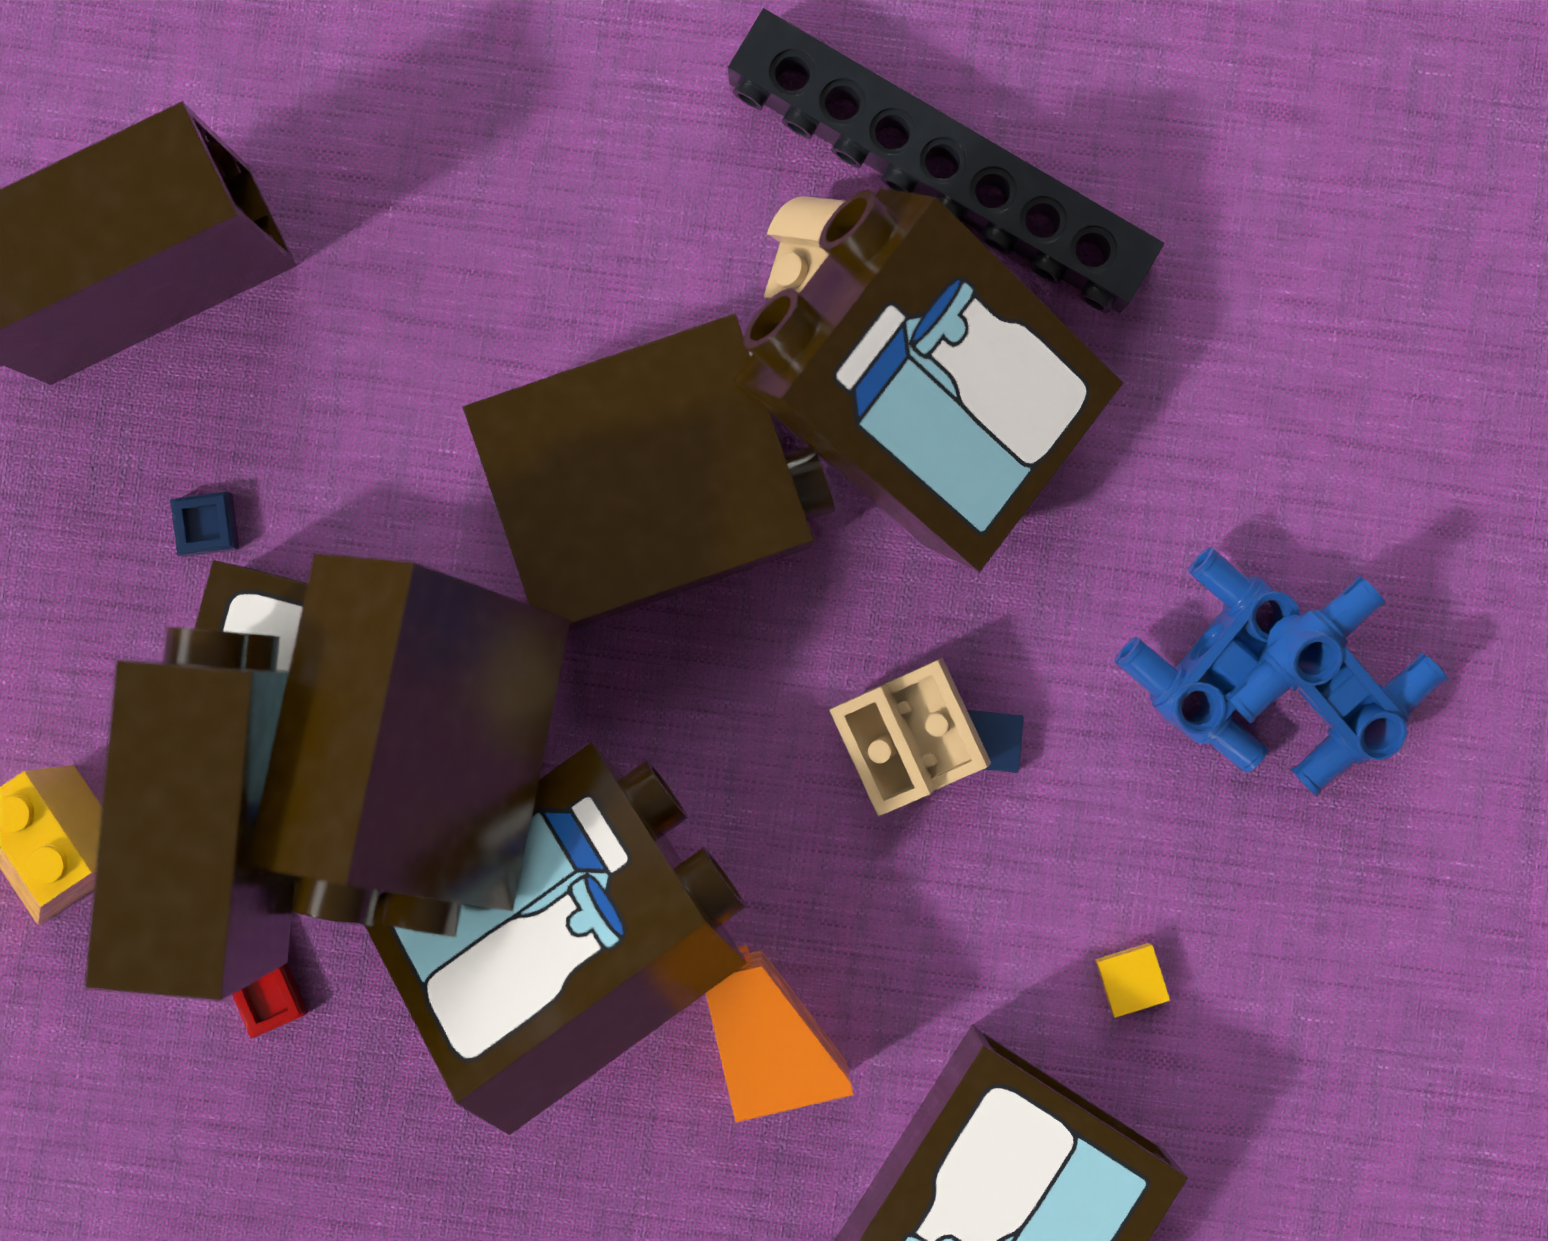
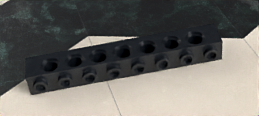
[728,8,1165,313]

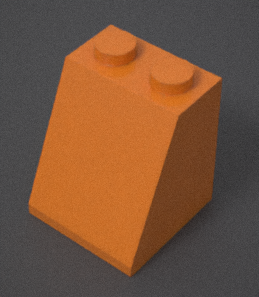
[706,945,854,1123]

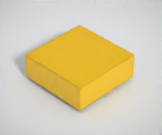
[1095,943,1170,1018]

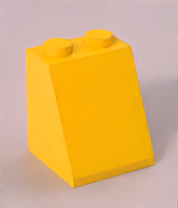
[0,765,102,925]

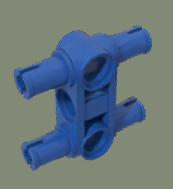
[1114,547,1309,773]
[1225,576,1449,797]

